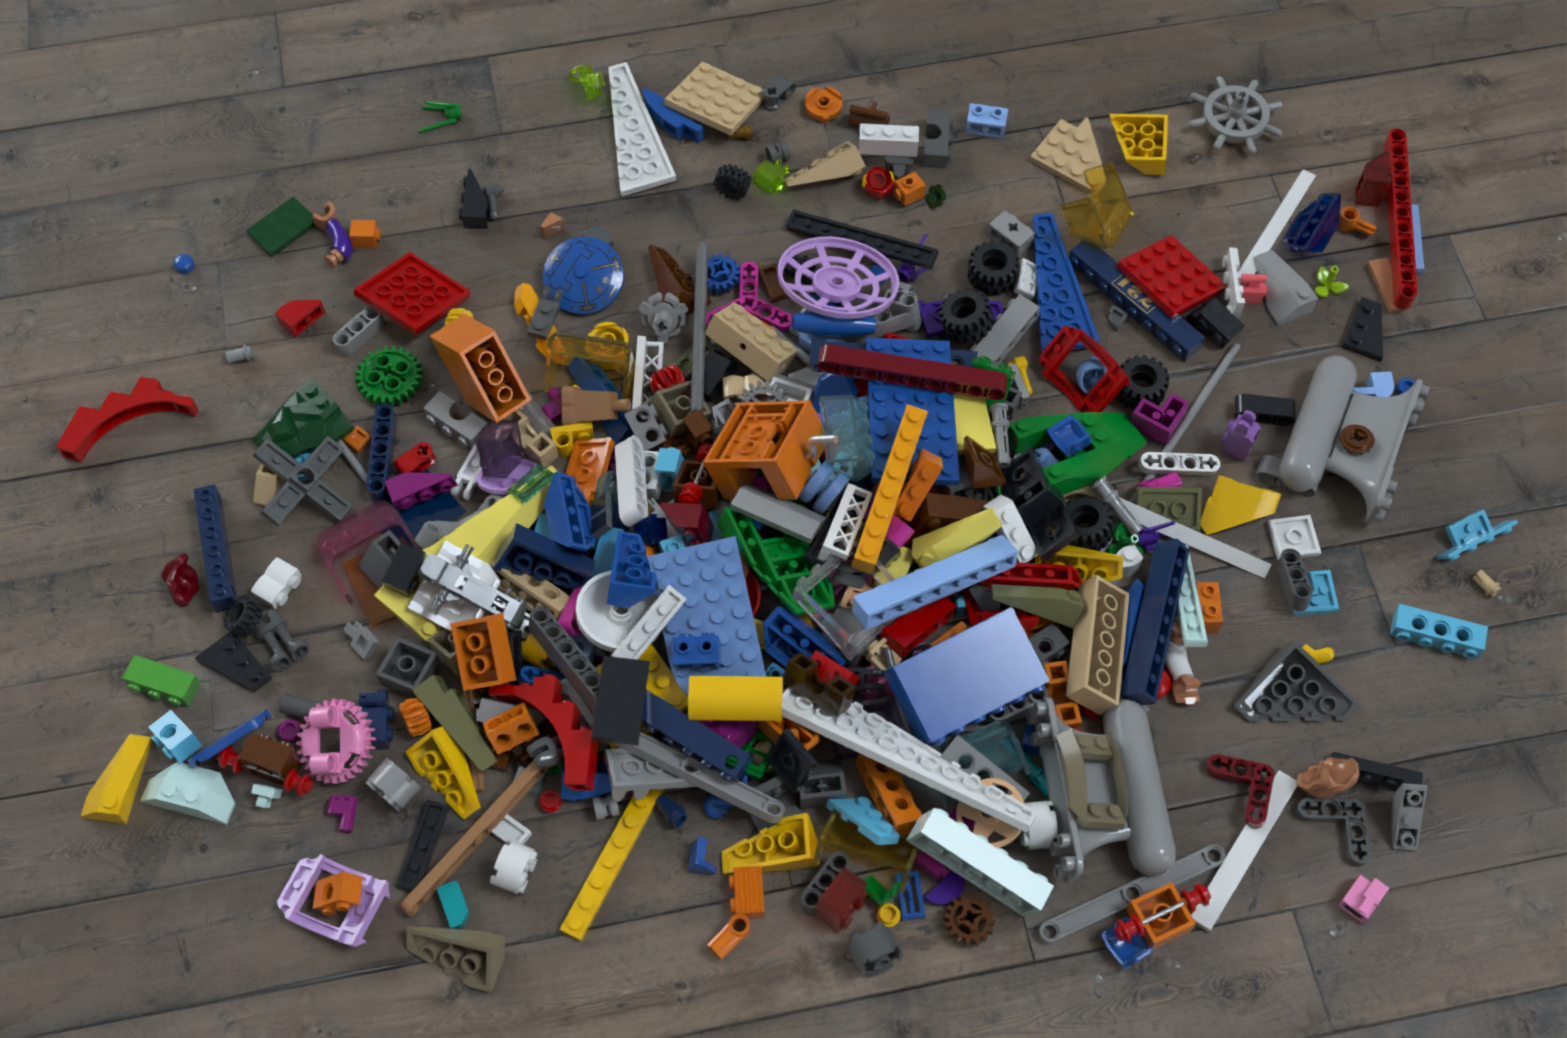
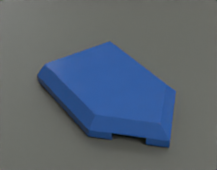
[811,373,858,423]

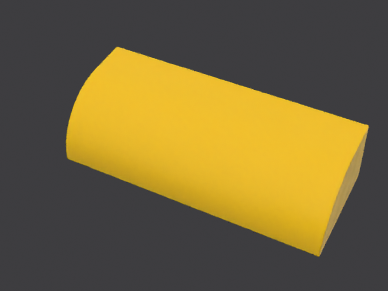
[688,676,783,721]

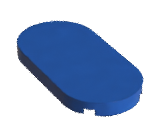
[187,709,271,767]

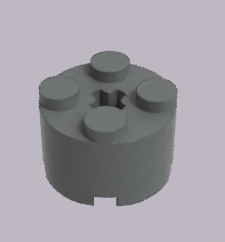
[847,922,903,978]

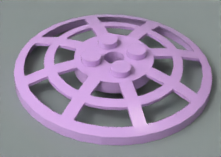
[777,237,899,319]

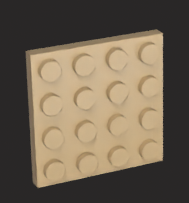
[664,62,765,136]

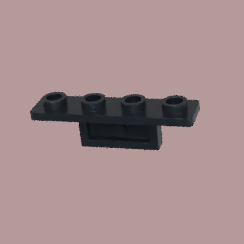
[1330,752,1423,790]

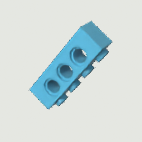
[1390,604,1488,659]

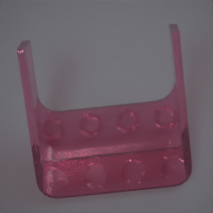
[314,499,421,605]

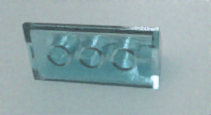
[819,395,876,482]

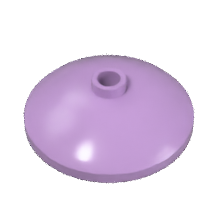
[477,458,541,496]

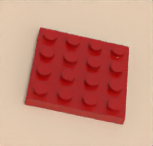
[1116,235,1227,319]
[354,252,471,336]

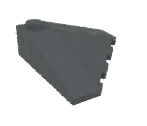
[1232,641,1360,721]

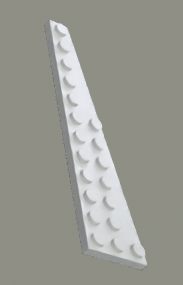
[782,682,1038,833]

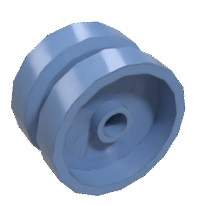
[798,459,850,515]

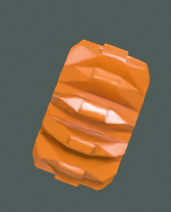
[399,697,432,737]

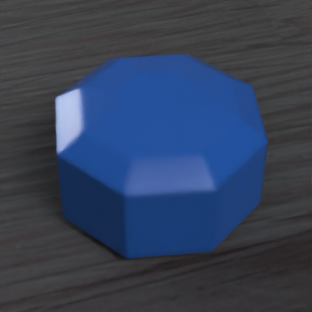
[174,254,195,274]

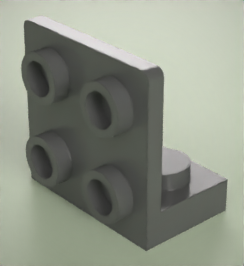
[748,776,802,833]

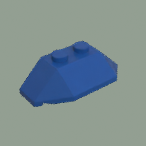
[544,472,596,552]
[763,606,846,667]

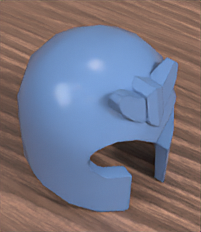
[1075,355,1107,394]

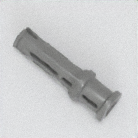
[989,403,1011,468]
[1090,475,1143,536]

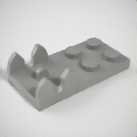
[604,745,699,801]

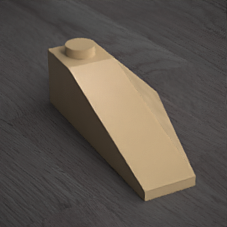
[784,141,866,186]

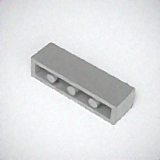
[970,294,1040,363]

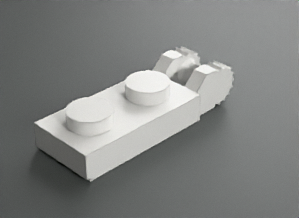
[451,443,496,500]

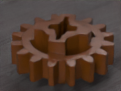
[943,894,996,947]

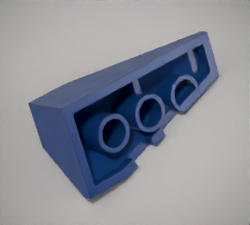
[606,531,657,608]

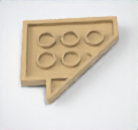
[1030,117,1107,197]

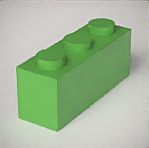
[122,655,201,707]

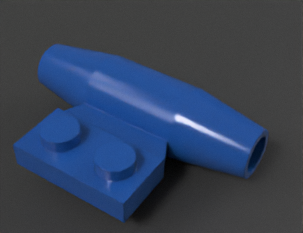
[792,295,876,337]

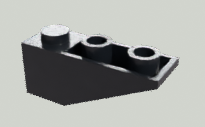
[459,169,490,229]

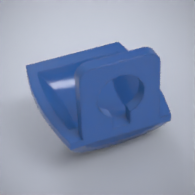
[1047,415,1092,458]
[1100,917,1153,969]

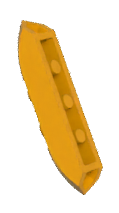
[514,283,567,364]

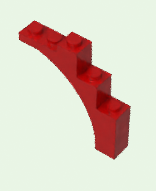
[56,376,199,463]
[489,674,599,791]

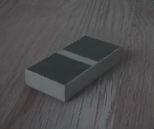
[590,492,612,539]

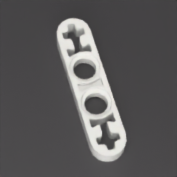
[1138,452,1220,476]

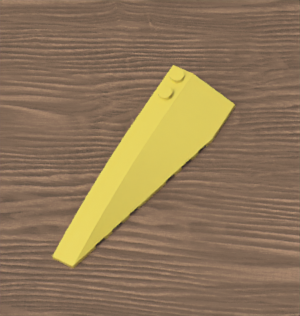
[374,465,558,643]

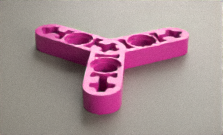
[706,261,792,333]

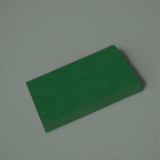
[246,197,316,257]

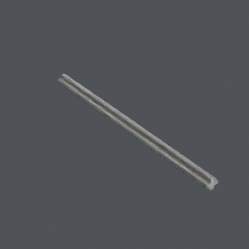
[691,243,709,413]

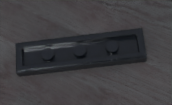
[396,799,450,892]

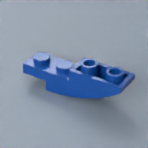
[642,88,703,144]

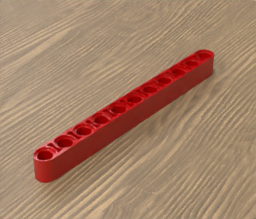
[1384,128,1418,310]

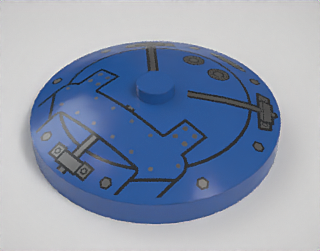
[543,237,624,316]

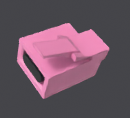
[1338,875,1389,924]

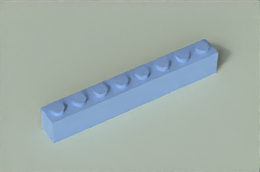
[852,535,1018,630]

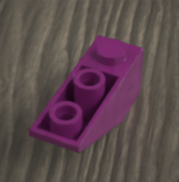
[385,473,458,511]

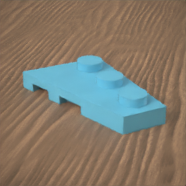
[826,797,900,845]

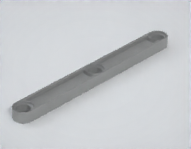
[610,731,785,823]
[1038,845,1226,945]

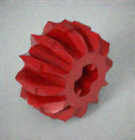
[649,365,686,394]

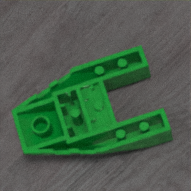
[1007,412,1147,495]
[717,498,835,616]

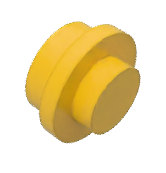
[877,903,900,928]

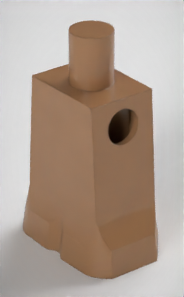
[562,386,631,426]

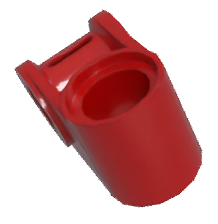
[393,442,436,474]

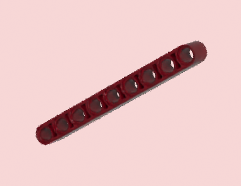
[817,344,1007,400]

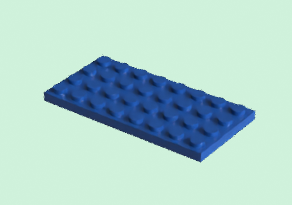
[866,338,960,485]

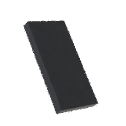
[591,656,650,746]

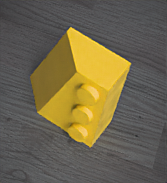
[1110,114,1168,175]

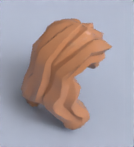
[1296,757,1359,799]

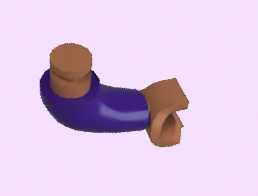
[312,201,353,268]

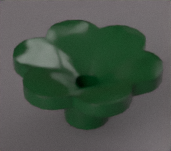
[926,184,946,209]

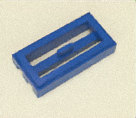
[895,871,926,921]

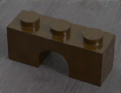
[783,652,857,717]

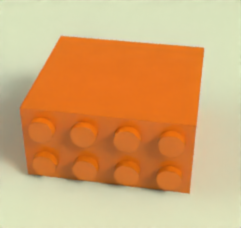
[430,314,531,423]

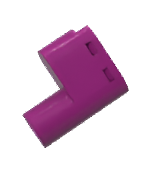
[541,387,562,424]
[326,795,358,834]

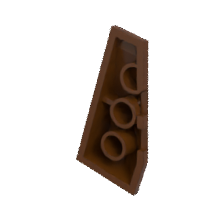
[648,244,712,314]

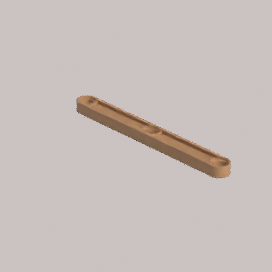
[400,760,550,917]

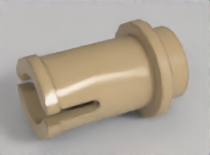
[1472,570,1502,597]

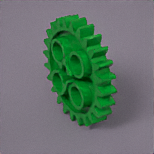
[355,345,423,407]

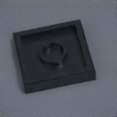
[766,729,817,794]

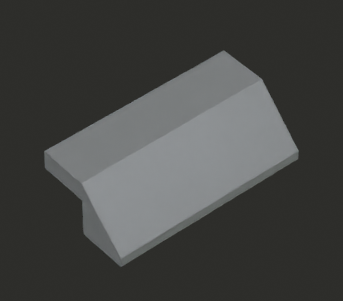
[730,483,827,544]

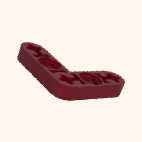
[1207,754,1274,829]

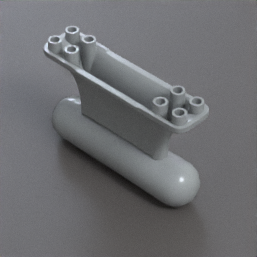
[1279,355,1430,523]
[1026,697,1176,883]

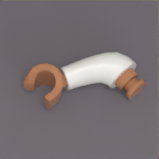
[1165,622,1201,705]

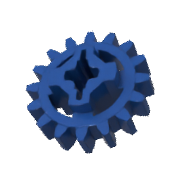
[707,253,741,294]

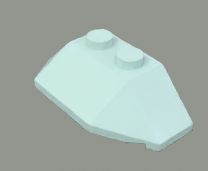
[140,761,236,825]

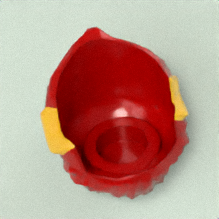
[862,166,895,200]

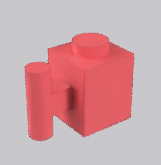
[1240,274,1267,304]

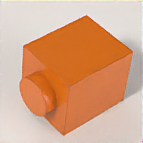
[349,220,381,248]

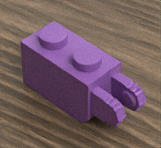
[1221,410,1261,462]

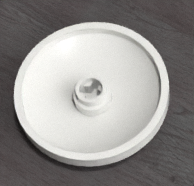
[576,570,662,652]

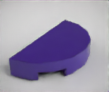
[924,871,964,906]

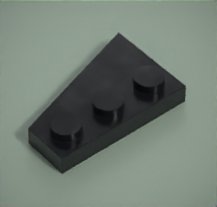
[1342,297,1383,362]
[195,632,272,692]

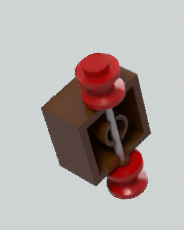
[672,443,722,510]
[217,733,314,797]

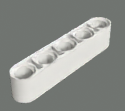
[615,435,648,527]

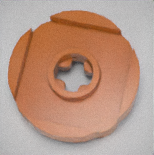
[805,87,843,124]

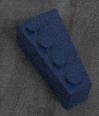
[493,523,595,589]

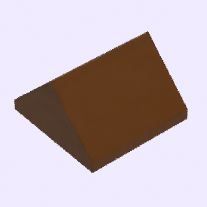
[963,436,1006,489]

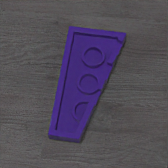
[918,301,1004,338]

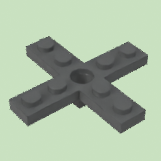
[253,436,353,527]

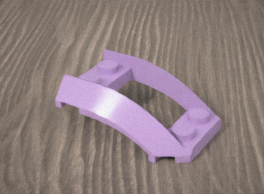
[277,854,390,947]

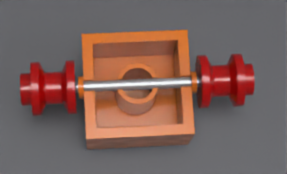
[1114,882,1211,950]

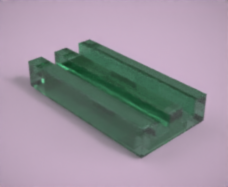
[508,463,554,504]

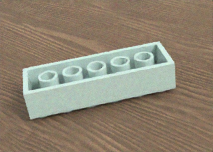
[906,808,1054,917]

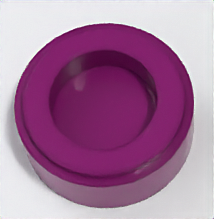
[278,719,302,743]

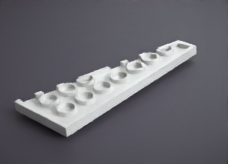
[609,62,676,197]

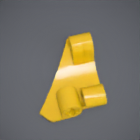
[1201,475,1281,535]

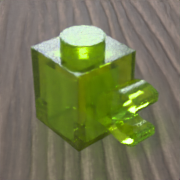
[753,159,790,195]

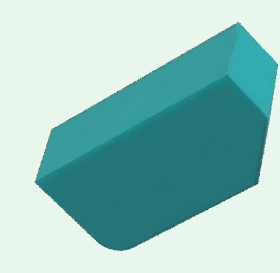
[436,881,470,930]

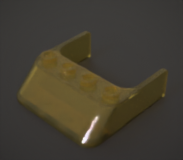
[812,809,919,893]

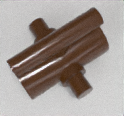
[848,101,890,127]

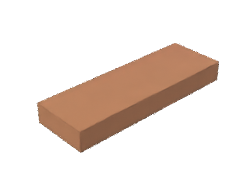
[1367,257,1403,313]

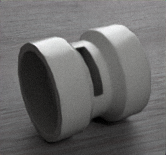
[593,794,620,820]

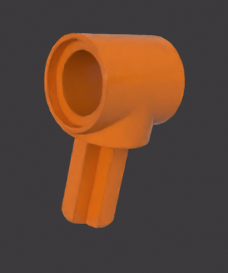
[1336,206,1376,236]

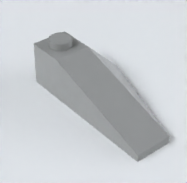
[1254,250,1318,326]

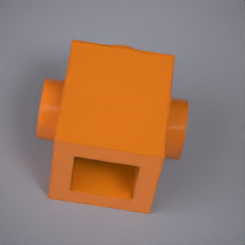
[893,172,926,206]

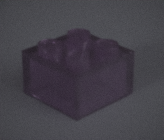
[476,420,524,478]

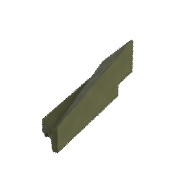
[413,675,498,771]

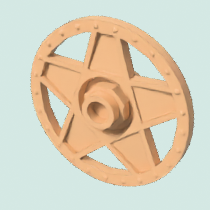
[956,778,1025,848]

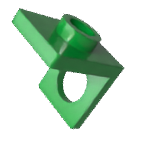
[859,875,907,906]

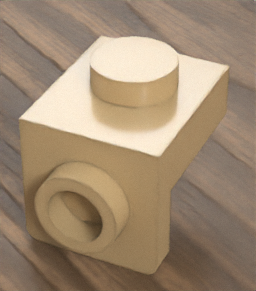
[866,638,901,676]

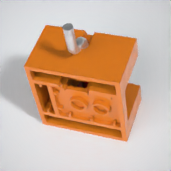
[703,400,838,500]

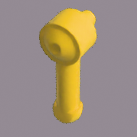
[1007,356,1032,395]

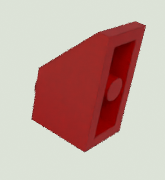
[275,299,326,338]

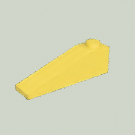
[912,507,1002,569]

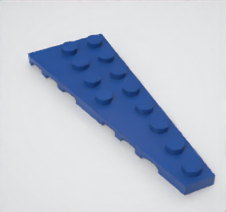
[1032,213,1100,353]

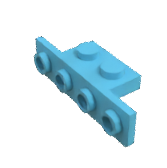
[1436,509,1518,561]

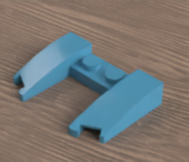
[534,513,624,578]

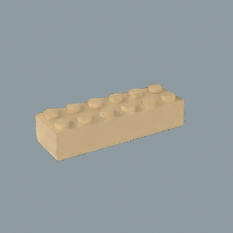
[1066,575,1129,715]

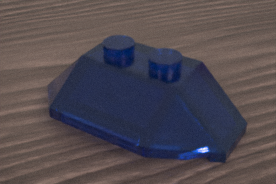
[1282,193,1341,253]

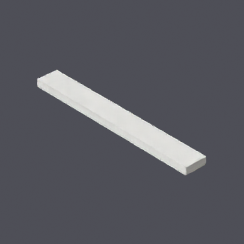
[1191,770,1297,932]

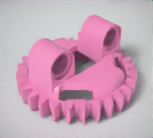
[296,699,376,784]

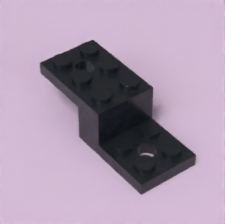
[1001,447,1080,561]

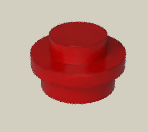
[539,790,562,813]

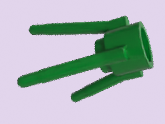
[418,101,461,133]

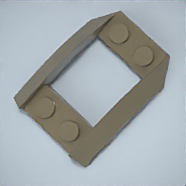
[1054,728,1128,830]

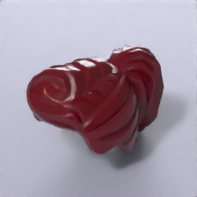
[161,553,200,607]

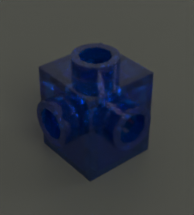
[633,514,668,545]

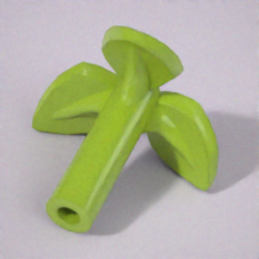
[1314,266,1349,297]

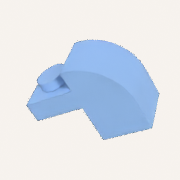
[1353,372,1394,397]

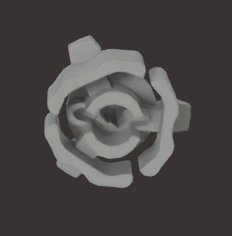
[638,292,688,344]

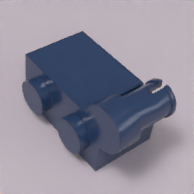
[358,690,394,750]

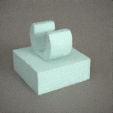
[251,784,283,808]

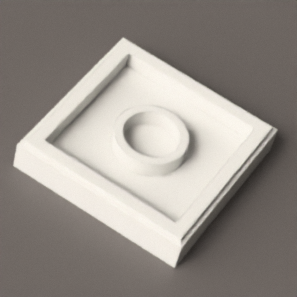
[1267,515,1321,561]

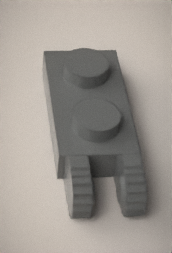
[527,286,563,340]

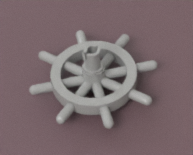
[1189,76,1283,154]

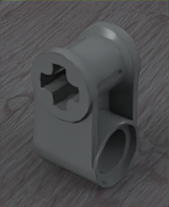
[763,75,796,111]

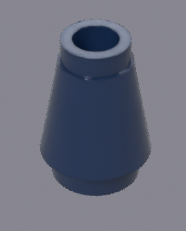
[655,795,688,828]

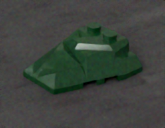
[251,379,355,458]

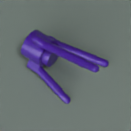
[896,234,928,282]
[1139,521,1192,551]

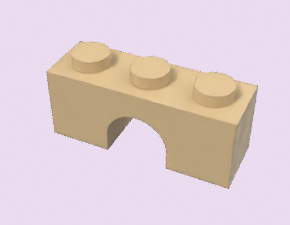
[499,409,559,468]

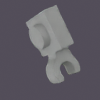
[344,621,379,659]

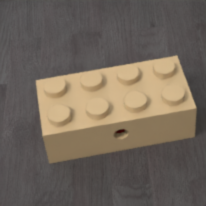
[704,302,798,382]

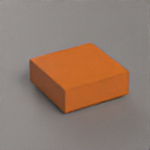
[343,425,372,454]

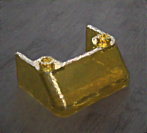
[1060,162,1133,249]
[544,331,635,399]

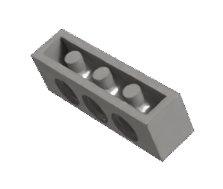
[940,735,1030,800]

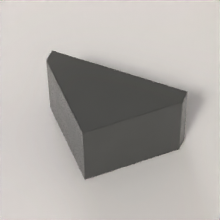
[969,583,1003,612]

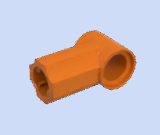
[707,914,751,961]

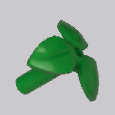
[1108,523,1143,554]

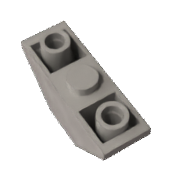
[1390,783,1427,851]

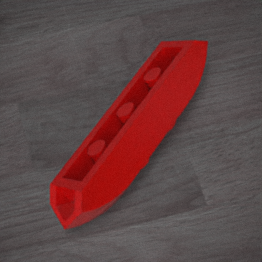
[978,562,1082,590]

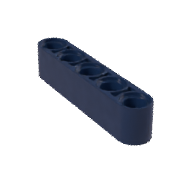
[366,403,397,503]

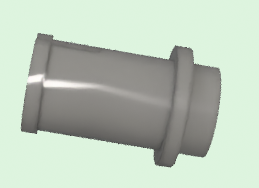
[225,345,254,364]

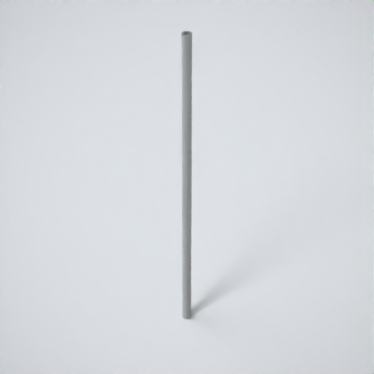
[1100,343,1240,552]

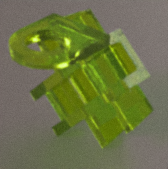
[568,64,606,101]

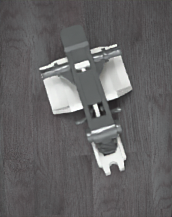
[408,540,530,640]

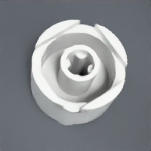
[1019,801,1058,850]
[490,839,538,894]

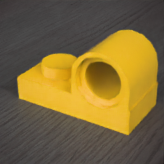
[550,421,595,458]

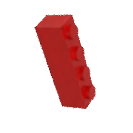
[879,597,956,659]

